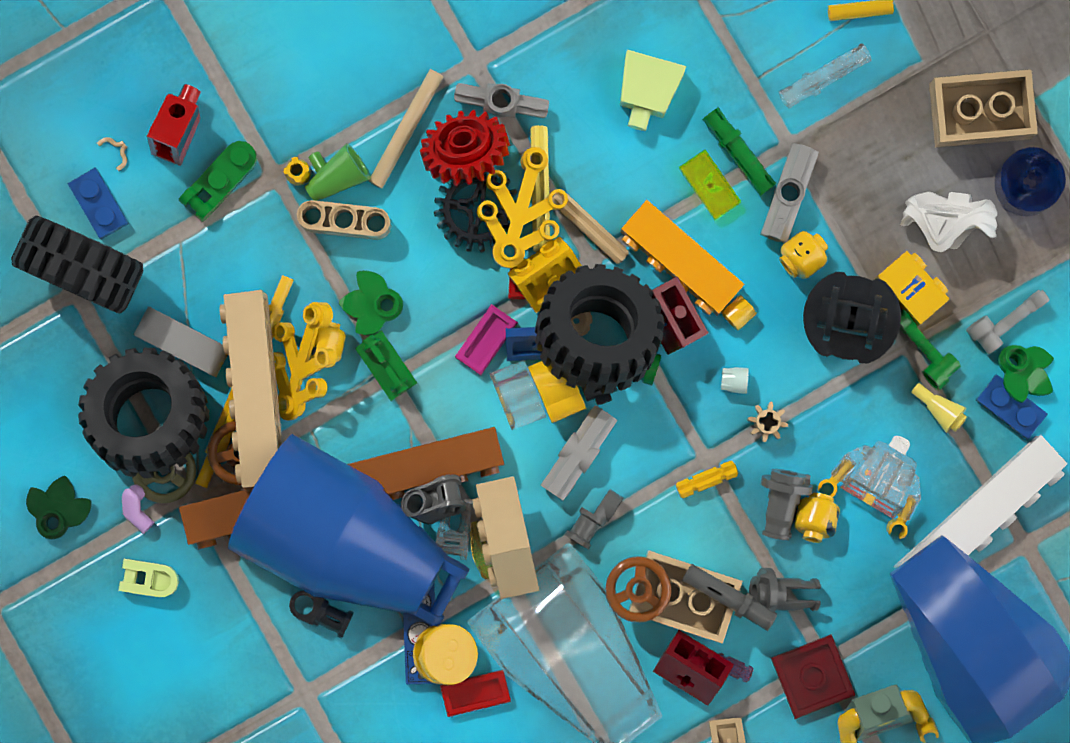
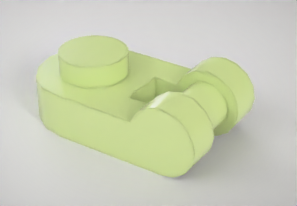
[118,558,179,597]

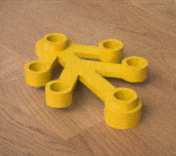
[477,147,568,268]
[273,302,337,421]

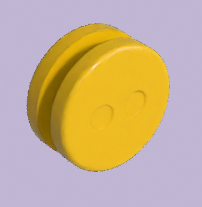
[413,624,478,685]

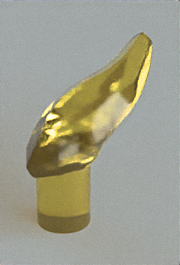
[470,521,493,579]

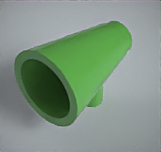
[305,143,371,201]

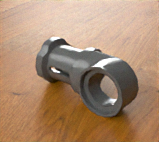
[564,489,624,550]

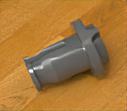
[760,469,813,540]
[749,568,821,612]

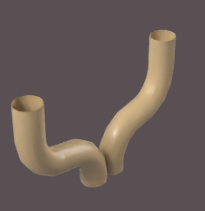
[97,137,128,171]

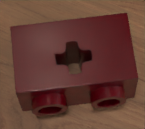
[653,630,734,706]

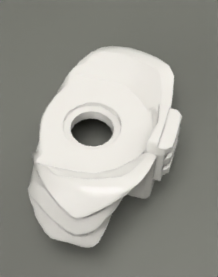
[900,192,997,252]

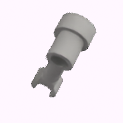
[966,289,1050,354]

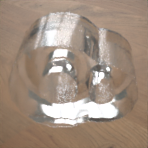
[489,360,546,430]

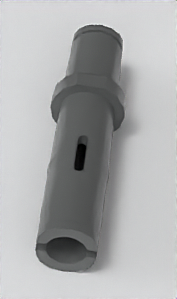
[682,564,777,631]

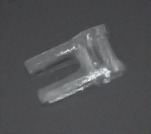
[436,498,473,560]

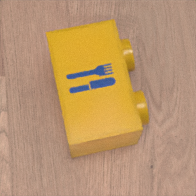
[874,251,950,326]

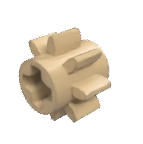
[747,402,788,442]

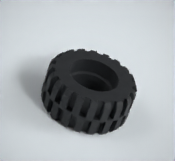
[11,215,144,314]
[535,264,665,394]
[78,347,209,478]

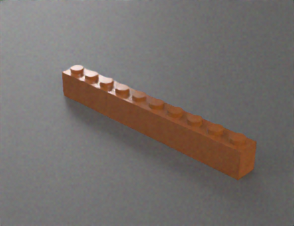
[179,427,505,550]

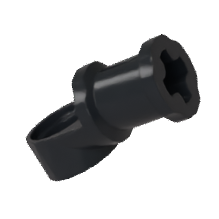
[289,590,354,639]

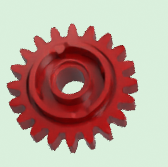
[420,110,510,186]

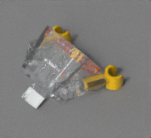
[818,436,921,539]

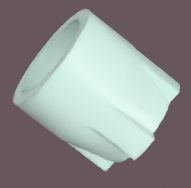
[721,367,749,394]

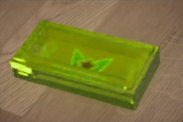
[678,149,741,221]

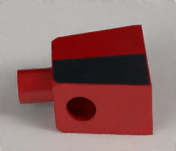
[147,84,201,166]

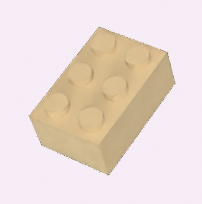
[929,70,1038,148]
[472,476,540,599]
[629,550,743,644]

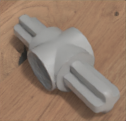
[454,83,549,118]

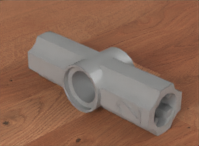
[760,143,819,243]
[541,405,618,500]

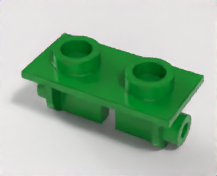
[355,330,418,401]

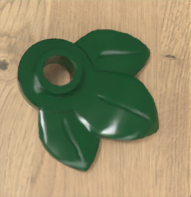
[26,476,92,539]

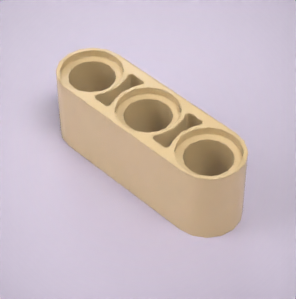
[297,200,392,240]

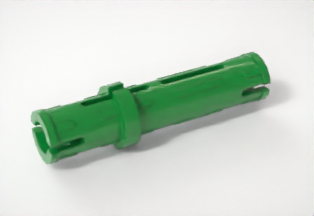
[702,107,777,196]

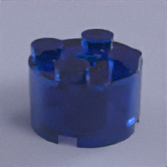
[994,147,1066,216]

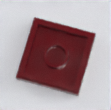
[771,634,856,719]

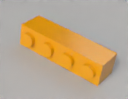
[620,200,745,316]

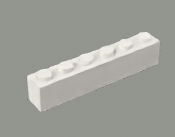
[893,435,1067,569]

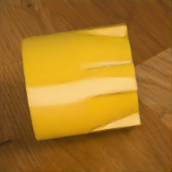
[283,157,311,186]
[721,295,757,331]

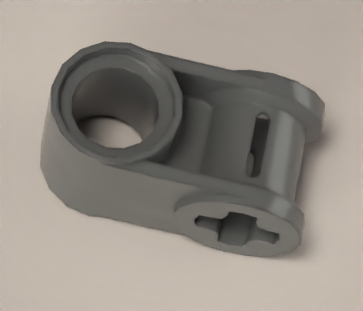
[401,475,466,525]

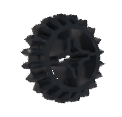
[434,172,517,253]

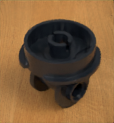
[803,272,901,364]

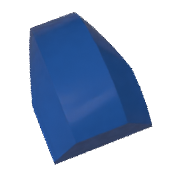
[890,535,1070,743]

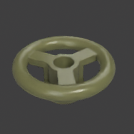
[132,452,196,503]

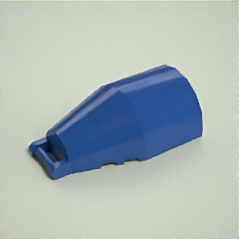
[228,434,469,626]

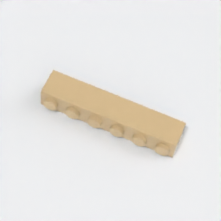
[220,290,282,491]

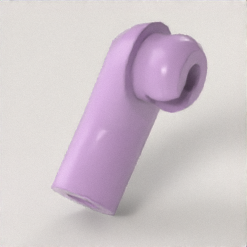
[122,485,154,534]

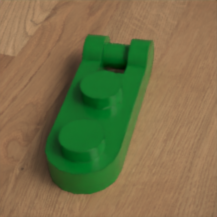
[178,141,257,222]

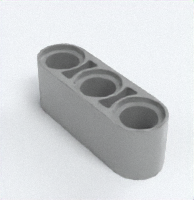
[133,306,228,377]

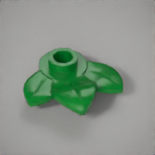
[339,270,403,335]
[998,345,1054,403]

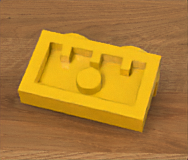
[508,237,582,313]

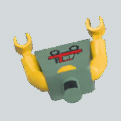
[838,684,939,743]

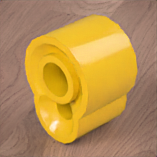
[528,361,586,423]

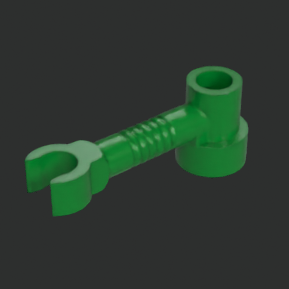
[899,309,961,391]

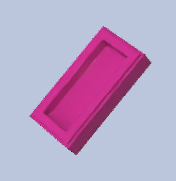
[455,304,518,375]

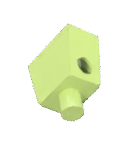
[620,49,686,131]

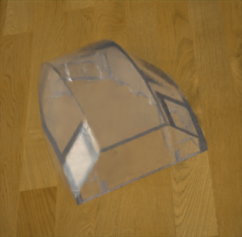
[466,542,663,743]

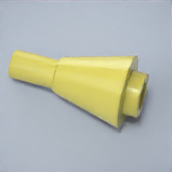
[911,383,967,433]

